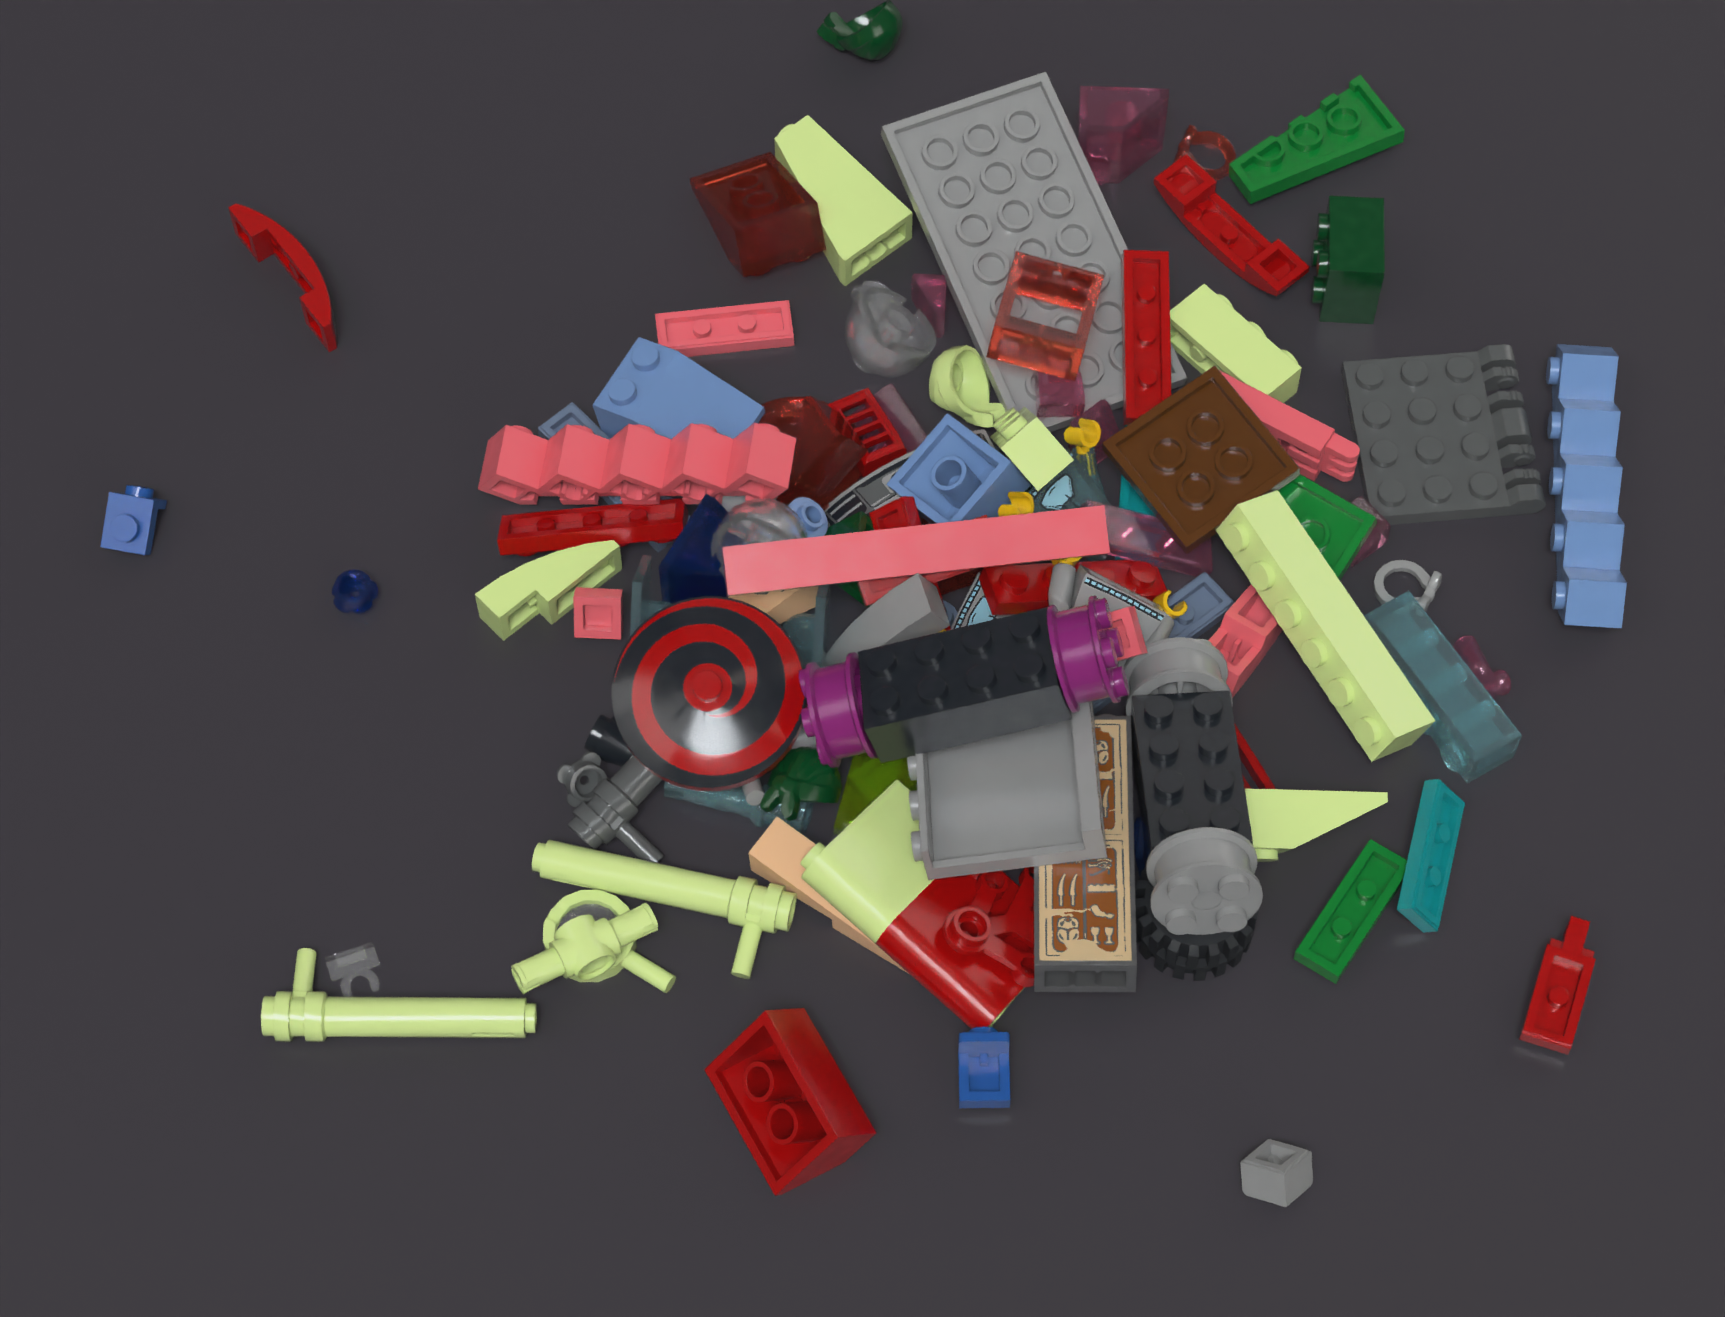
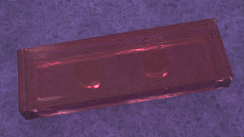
[1079,499,1213,577]

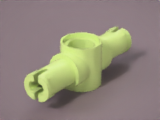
[511,903,658,994]

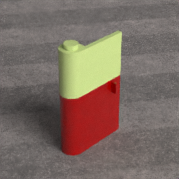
[800,779,1034,1029]

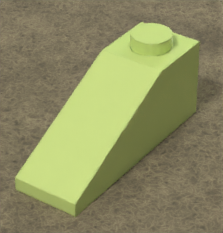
[1245,788,1388,862]

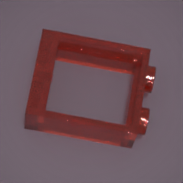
[986,251,1104,381]

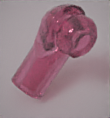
[1454,635,1511,700]

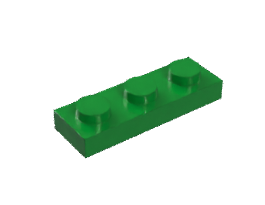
[1293,839,1407,984]

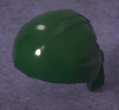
[816,0,903,60]
[760,746,842,821]

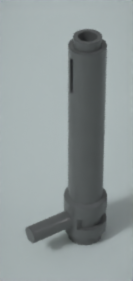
[567,755,665,863]

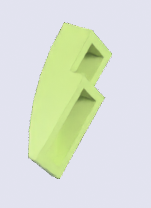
[475,540,622,641]

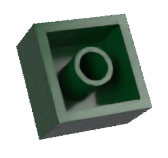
[1311,196,1385,324]

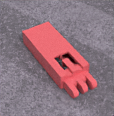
[1219,370,1360,482]

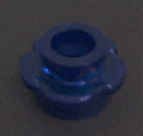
[332,570,378,614]

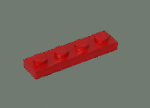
[1121,250,1172,425]
[497,498,688,556]
[979,558,1167,615]

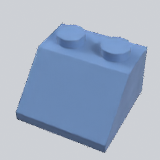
[886,413,1031,524]

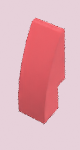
[1208,584,1282,698]

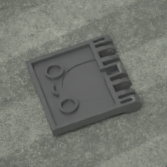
[1341,344,1546,526]

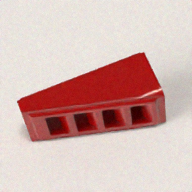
[827,388,907,478]

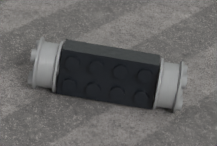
[1124,637,1263,935]

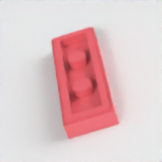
[655,300,794,357]

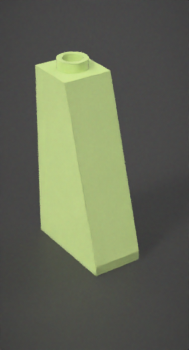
[774,115,913,286]

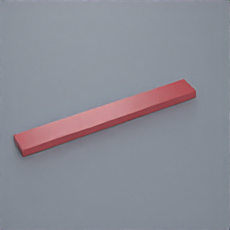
[721,505,1110,596]

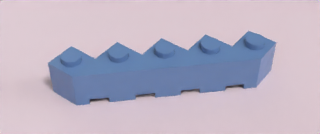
[1546,344,1627,628]

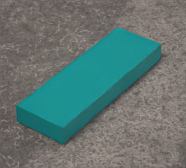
[1397,779,1465,933]

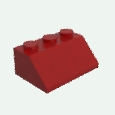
[704,1008,876,1196]

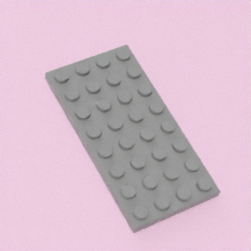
[881,72,1187,432]

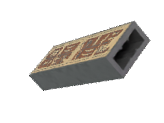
[1034,714,1137,992]

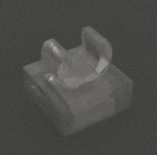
[325,942,380,997]

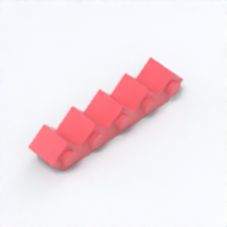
[478,423,796,505]

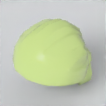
[929,345,1005,428]

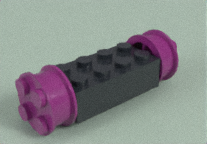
[799,595,1129,768]

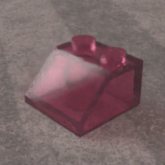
[1076,86,1169,185]

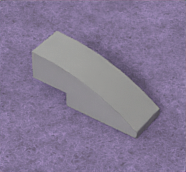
[823,573,950,666]

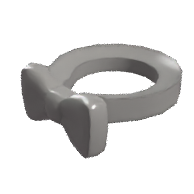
[1373,560,1442,618]

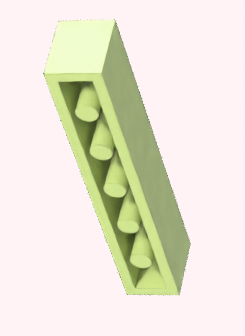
[1216,490,1435,762]

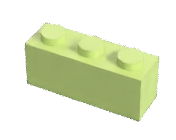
[1170,284,1302,403]
[990,407,1074,491]

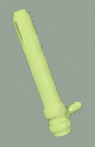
[532,840,797,979]
[261,948,537,1042]

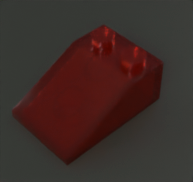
[689,152,826,277]

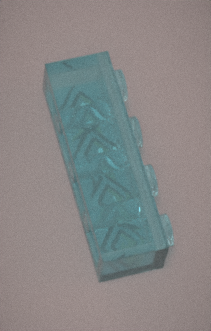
[1364,591,1522,784]

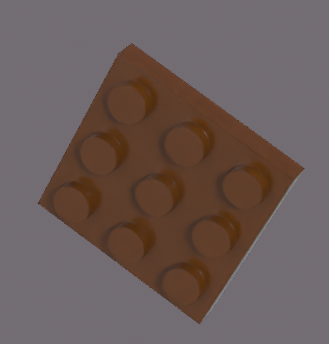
[1102,366,1300,554]

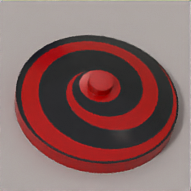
[611,596,807,791]

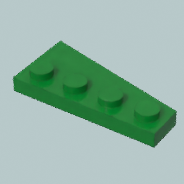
[1229,75,1405,204]

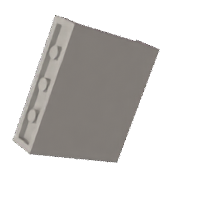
[907,701,1107,880]

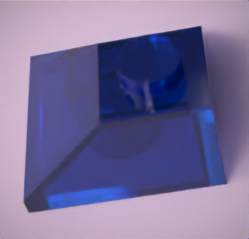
[659,494,757,608]

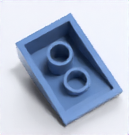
[592,337,765,439]

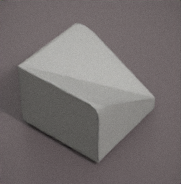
[1240,1139,1313,1207]

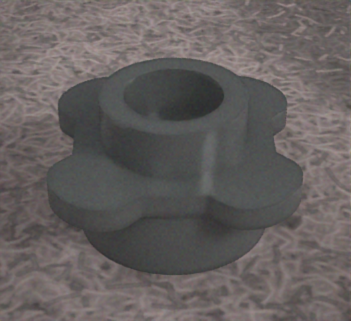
[556,751,610,807]

